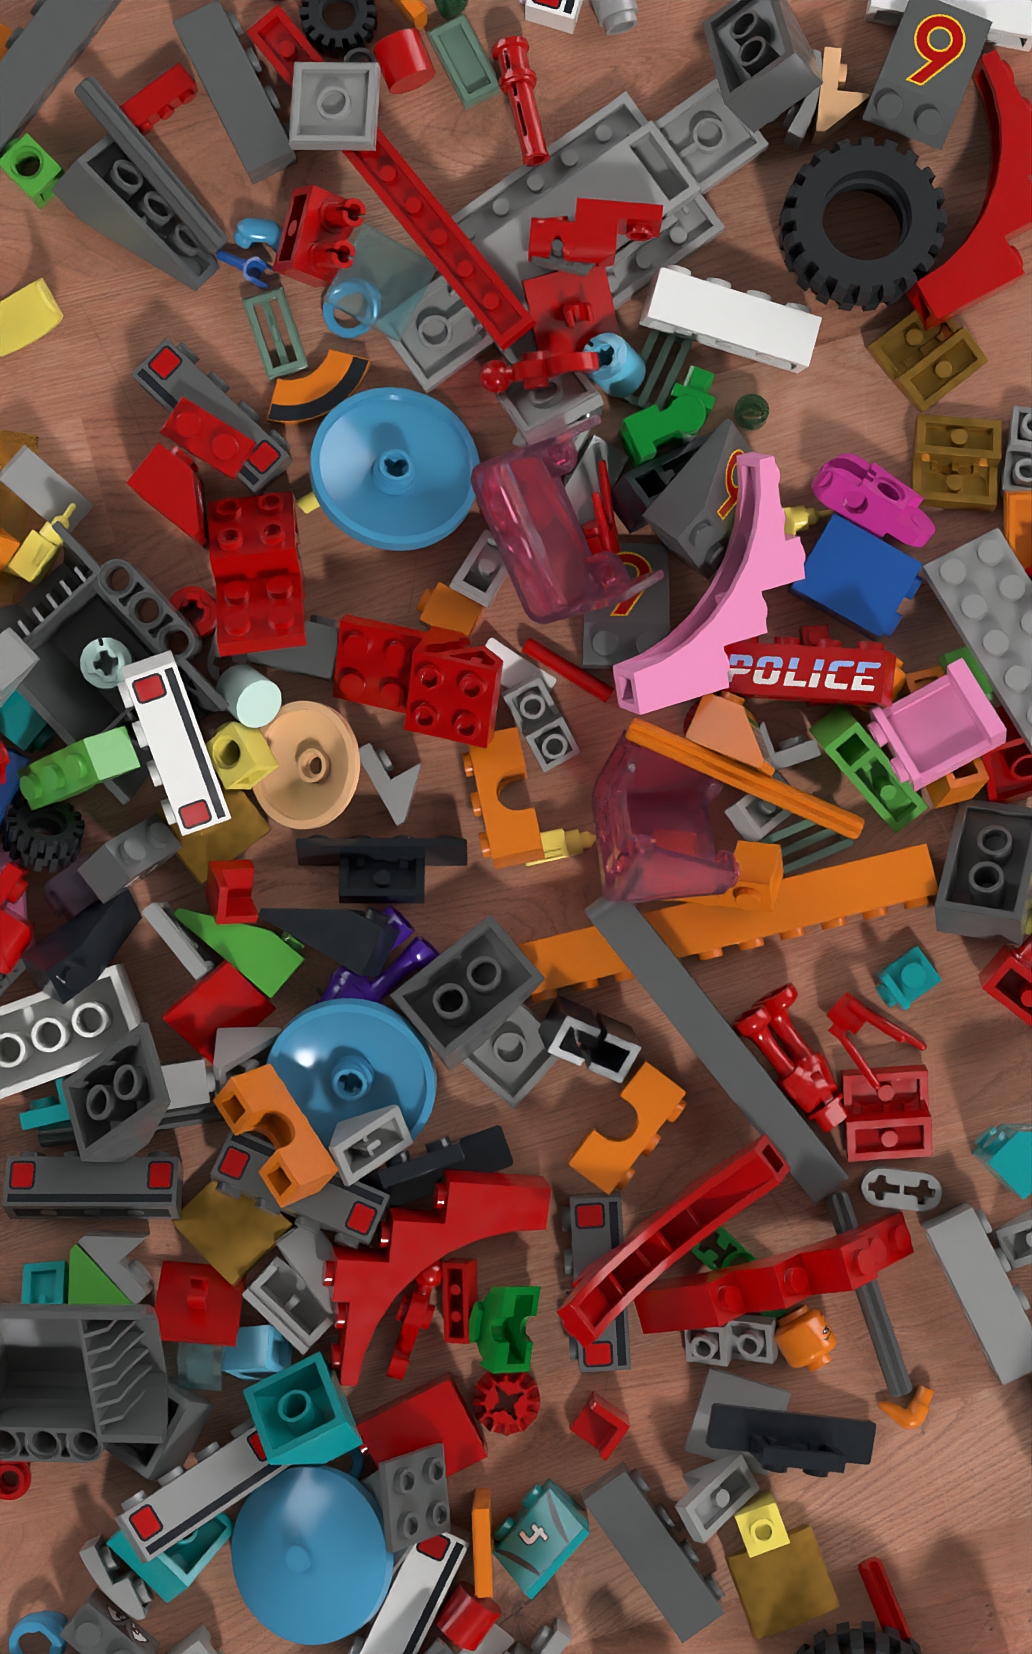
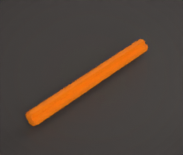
[625,718,865,839]

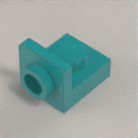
[874,945,942,1011]
[19,1074,71,1130]
[21,1260,69,1304]

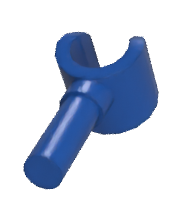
[216,249,274,289]

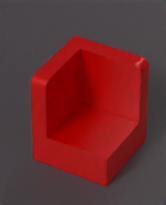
[205,859,258,925]
[569,1391,630,1461]

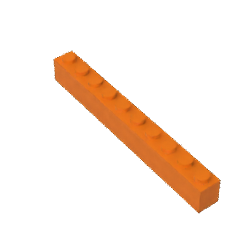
[516,843,938,1002]

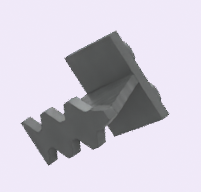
[360,1443,451,1575]

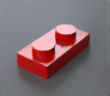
[159,396,257,480]

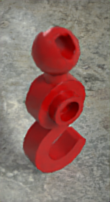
[479,351,600,394]
[386,1260,443,1381]

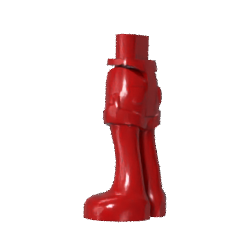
[731,982,849,1133]

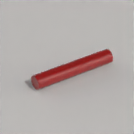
[521,637,614,703]

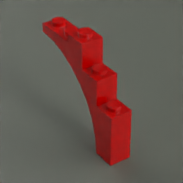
[906,49,1032,331]
[557,1134,791,1348]
[322,1170,552,1386]
[634,1212,914,1334]

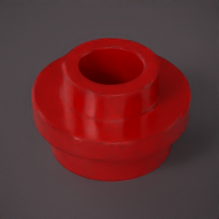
[0,1463,32,1500]

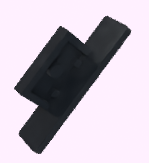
[296,835,468,904]
[358,1125,513,1211]
[706,1403,876,1477]

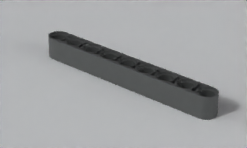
[584,884,849,1204]

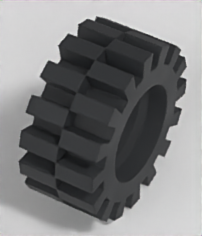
[300,0,378,58]
[2,798,85,872]

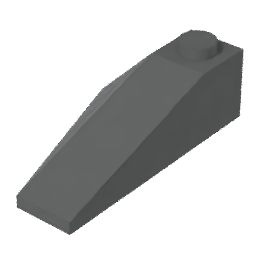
[51,134,220,291]

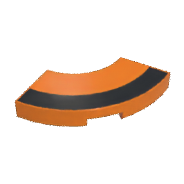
[267,349,371,425]

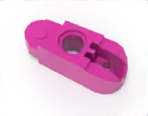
[811,453,935,547]

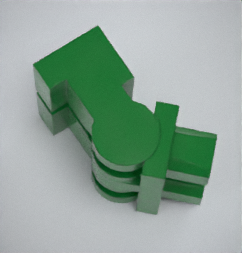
[617,366,716,469]

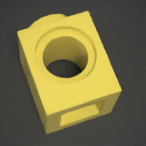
[205,721,279,789]
[734,1490,790,1558]

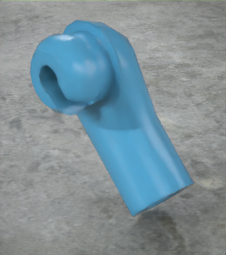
[233,218,283,253]

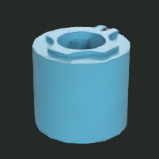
[583,333,646,397]

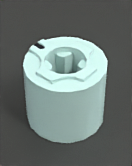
[80,638,135,691]
[216,664,282,728]

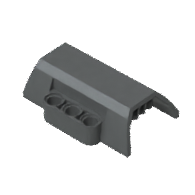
[0,521,230,805]
[0,1303,168,1463]

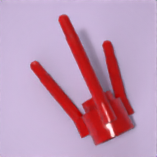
[535,460,621,562]
[826,991,927,1089]

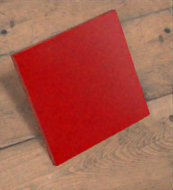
[522,267,620,358]
[161,959,276,1064]
[154,1260,247,1347]

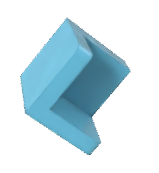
[223,1325,293,1381]

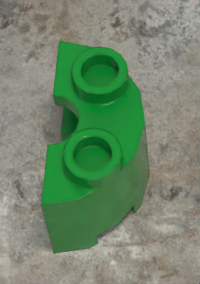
[469,1286,541,1374]

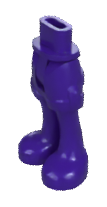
[314,905,440,1006]

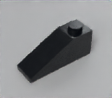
[611,429,716,534]
[20,888,142,1005]
[258,906,401,976]

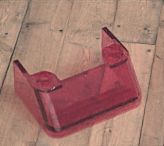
[471,414,665,624]

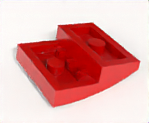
[840,1064,933,1162]

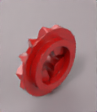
[472,1371,541,1436]

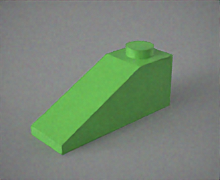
[809,704,928,834]
[173,908,308,998]

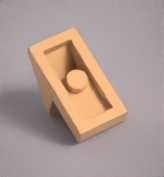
[811,47,871,144]

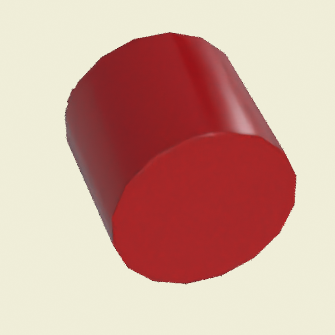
[372,28,436,94]
[169,586,217,641]
[434,1581,502,1651]

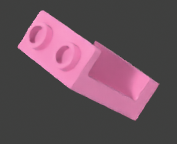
[868,658,1007,792]

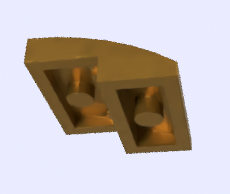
[865,309,990,413]
[910,414,1002,512]
[151,767,272,885]
[171,1180,295,1286]
[725,1524,840,1639]

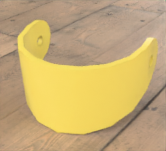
[0,277,64,357]

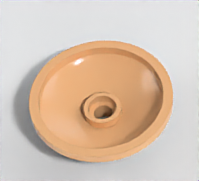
[253,701,360,829]

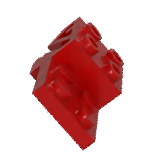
[208,491,307,657]
[333,614,503,749]

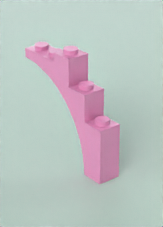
[613,452,805,715]

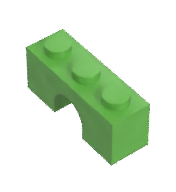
[16,726,141,811]

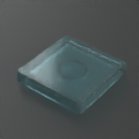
[323,223,437,342]

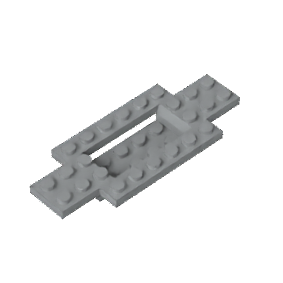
[376,78,769,394]

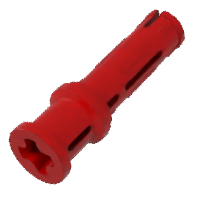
[491,36,550,167]

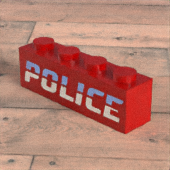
[716,636,896,707]

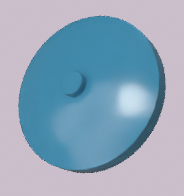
[309,387,480,551]
[267,998,437,1161]
[231,1465,394,1645]

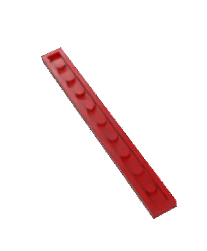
[246,5,536,351]

